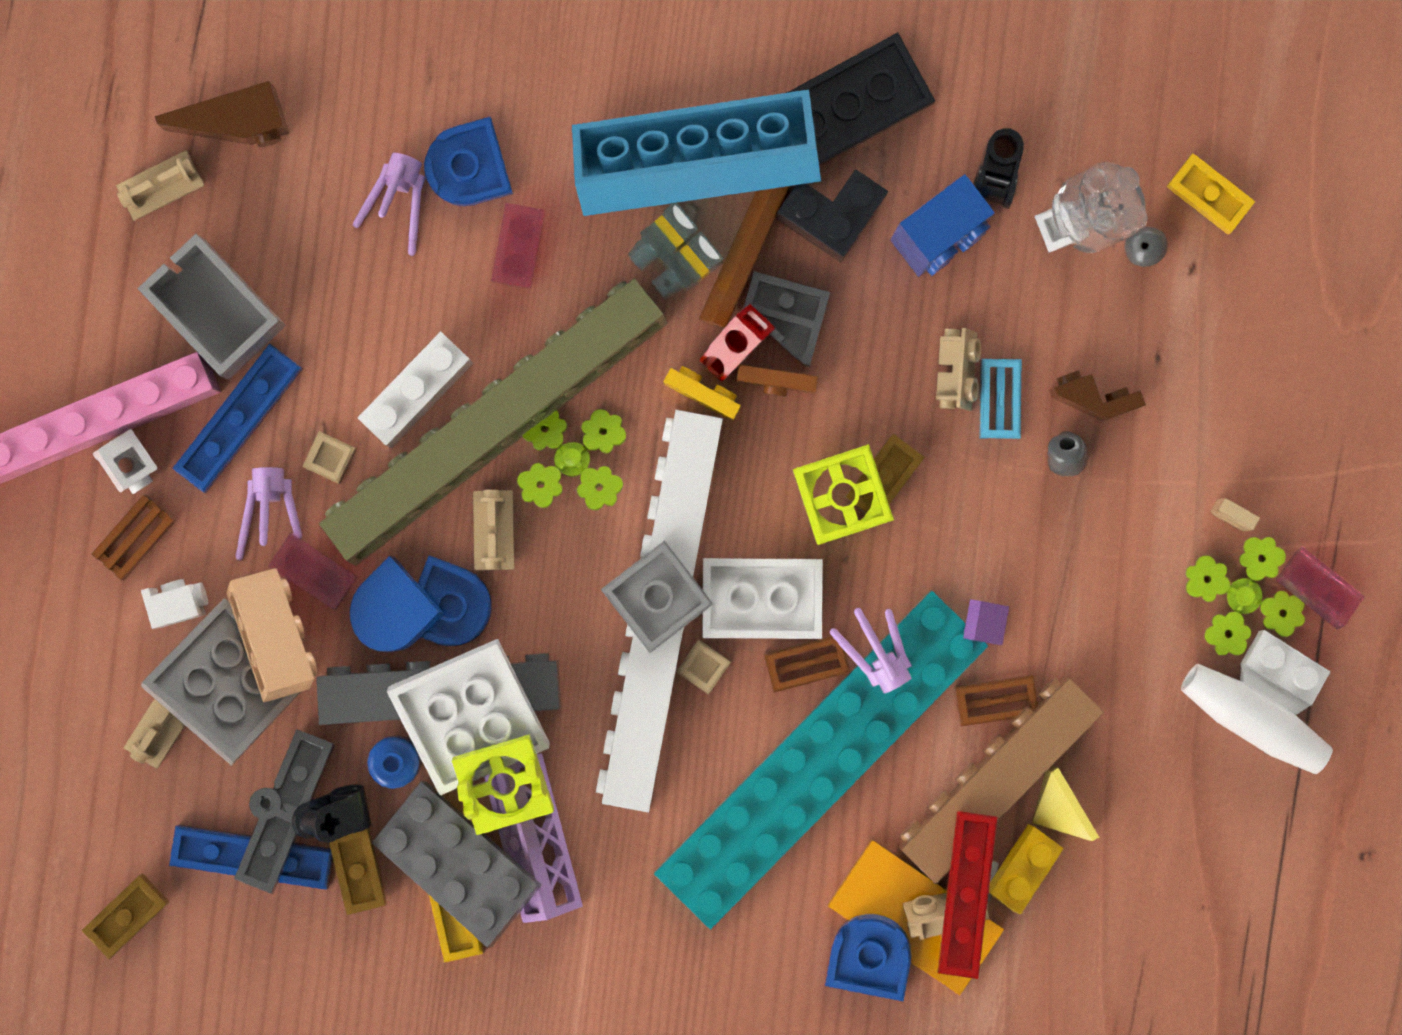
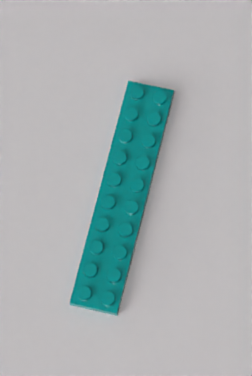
[654,590,988,930]

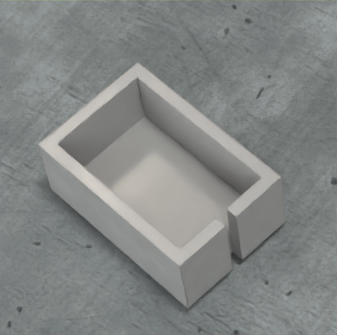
[137,234,286,380]

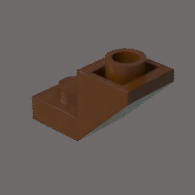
[1049,370,1146,421]

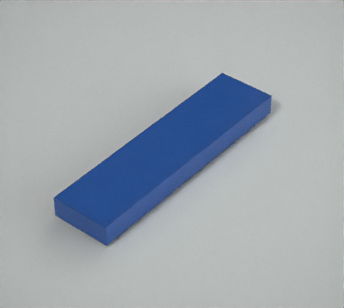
[172,344,303,493]
[169,825,333,890]

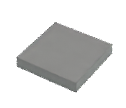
[601,540,713,653]

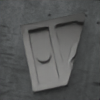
[743,271,830,367]

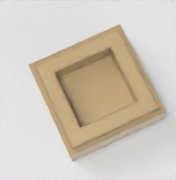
[302,431,357,484]
[1211,498,1260,531]
[676,639,731,695]

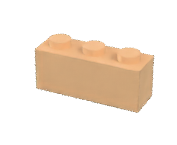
[226,568,317,703]

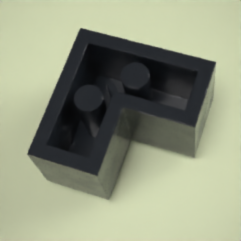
[776,169,888,263]

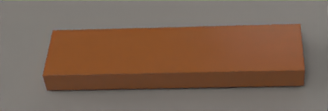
[699,186,789,328]

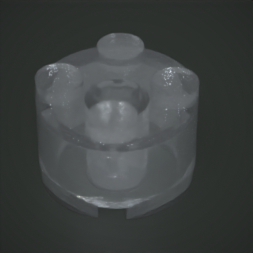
[1052,162,1148,253]

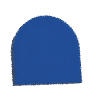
[424,116,513,206]
[418,555,492,646]
[350,556,444,652]
[825,914,912,1002]

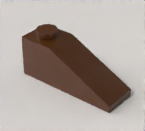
[155,81,289,147]

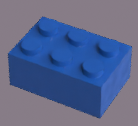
[890,174,995,277]

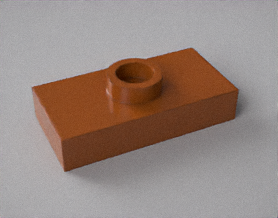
[736,365,818,397]

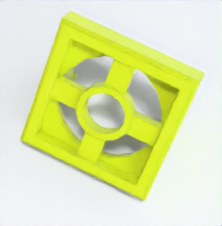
[793,444,894,545]
[452,734,554,835]

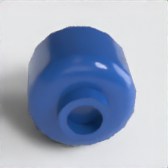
[367,735,422,789]

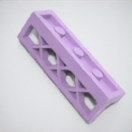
[484,753,583,923]

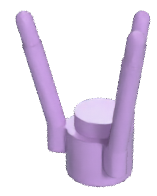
[353,153,426,256]
[236,467,302,561]
[830,608,912,693]

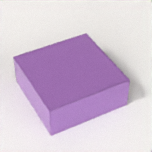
[963,599,1009,645]

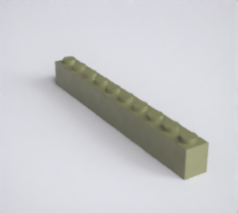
[319,278,668,566]

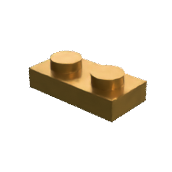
[845,433,925,513]
[329,828,387,915]
[81,873,169,959]

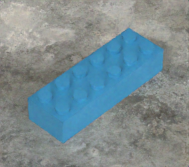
[572,90,821,216]

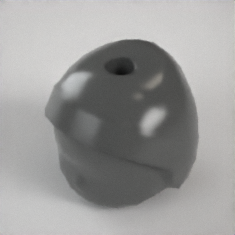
[1124,226,1168,267]
[1047,431,1088,477]

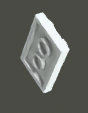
[703,558,823,639]

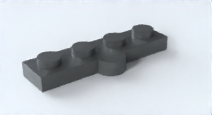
[234,729,335,894]

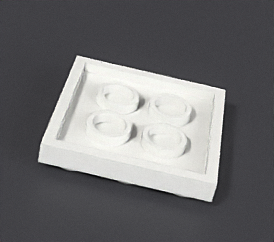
[387,639,550,795]

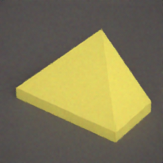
[1032,765,1099,841]

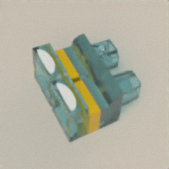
[628,203,724,300]

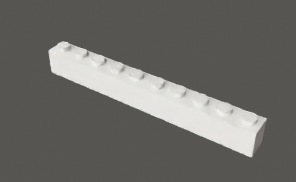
[596,410,723,813]

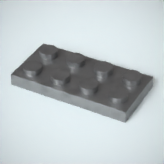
[372,781,542,948]

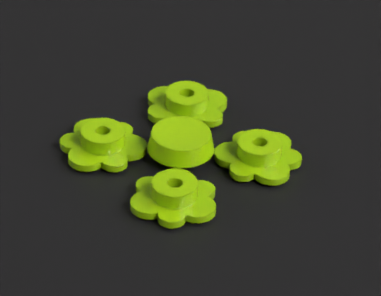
[517,409,626,510]
[1186,537,1305,655]

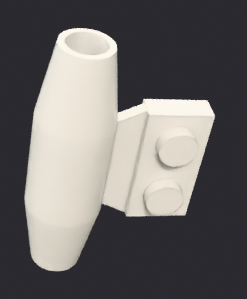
[1181,630,1333,774]

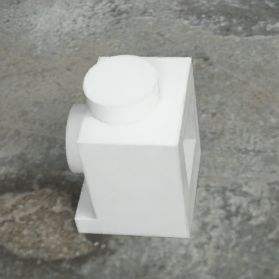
[92,429,158,494]
[141,579,208,629]

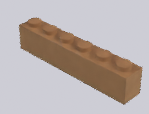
[898,677,1104,884]

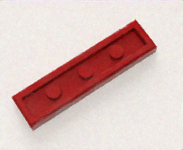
[937,811,998,979]

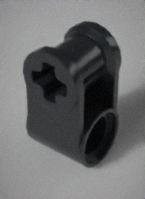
[973,128,1024,209]
[292,784,372,843]

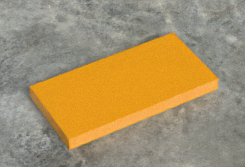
[827,839,1004,996]

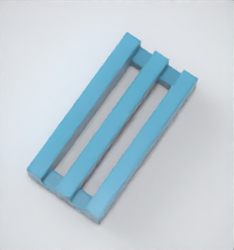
[979,359,1022,439]

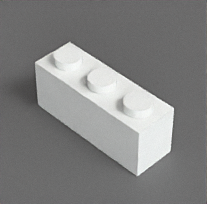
[358,331,473,448]

